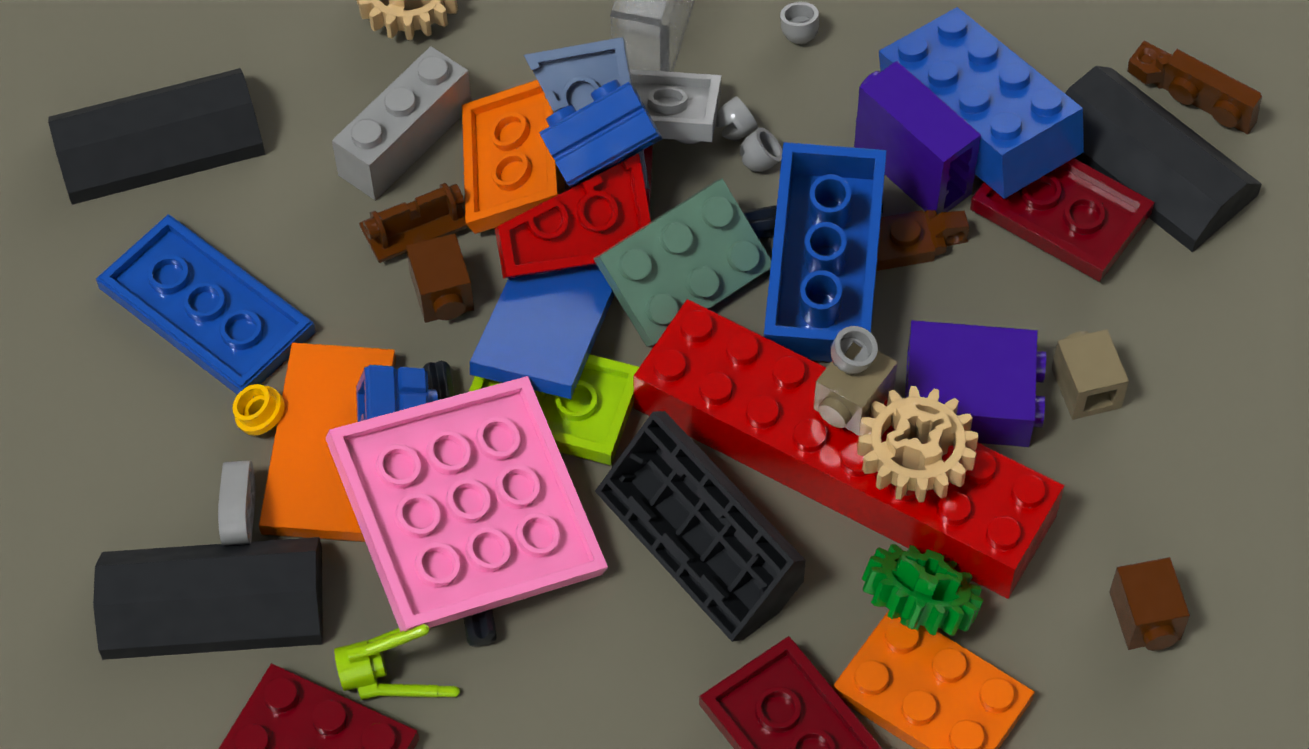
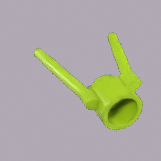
[334,624,460,700]

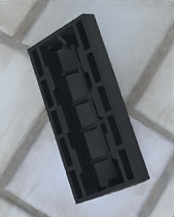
[1065,66,1262,252]
[48,68,266,205]
[595,411,806,642]
[93,537,323,660]

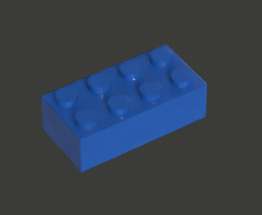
[879,7,1084,199]
[764,142,886,362]

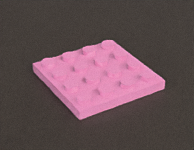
[325,376,608,632]

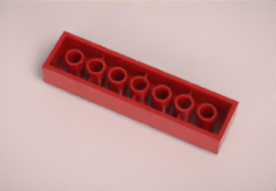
[633,299,1065,599]

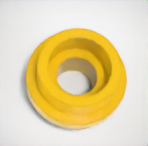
[232,384,285,436]

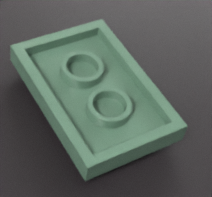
[593,178,771,347]

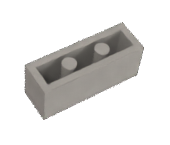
[332,46,472,200]

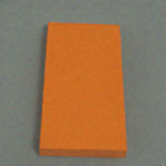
[259,343,396,542]

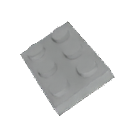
[630,69,722,144]

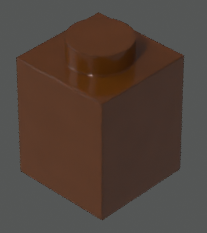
[406,233,474,323]
[1109,557,1190,651]

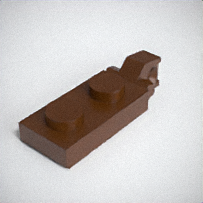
[1127,40,1262,135]
[877,210,970,271]

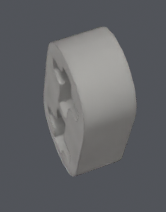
[218,460,255,546]

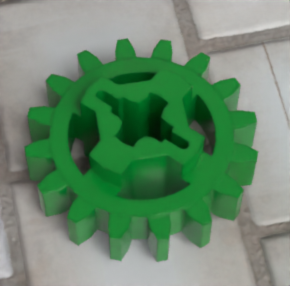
[862,544,984,636]

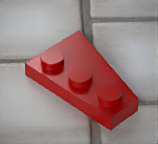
[495,153,651,279]

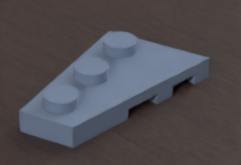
[524,37,650,190]

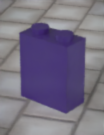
[854,61,981,215]
[905,320,1046,447]

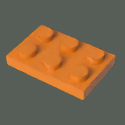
[462,80,565,234]
[832,611,1035,749]

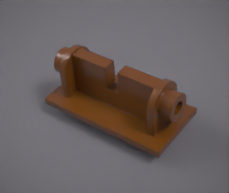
[359,183,468,263]

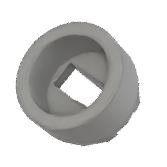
[780,2,819,44]
[716,96,758,140]
[740,128,782,172]
[831,326,878,374]

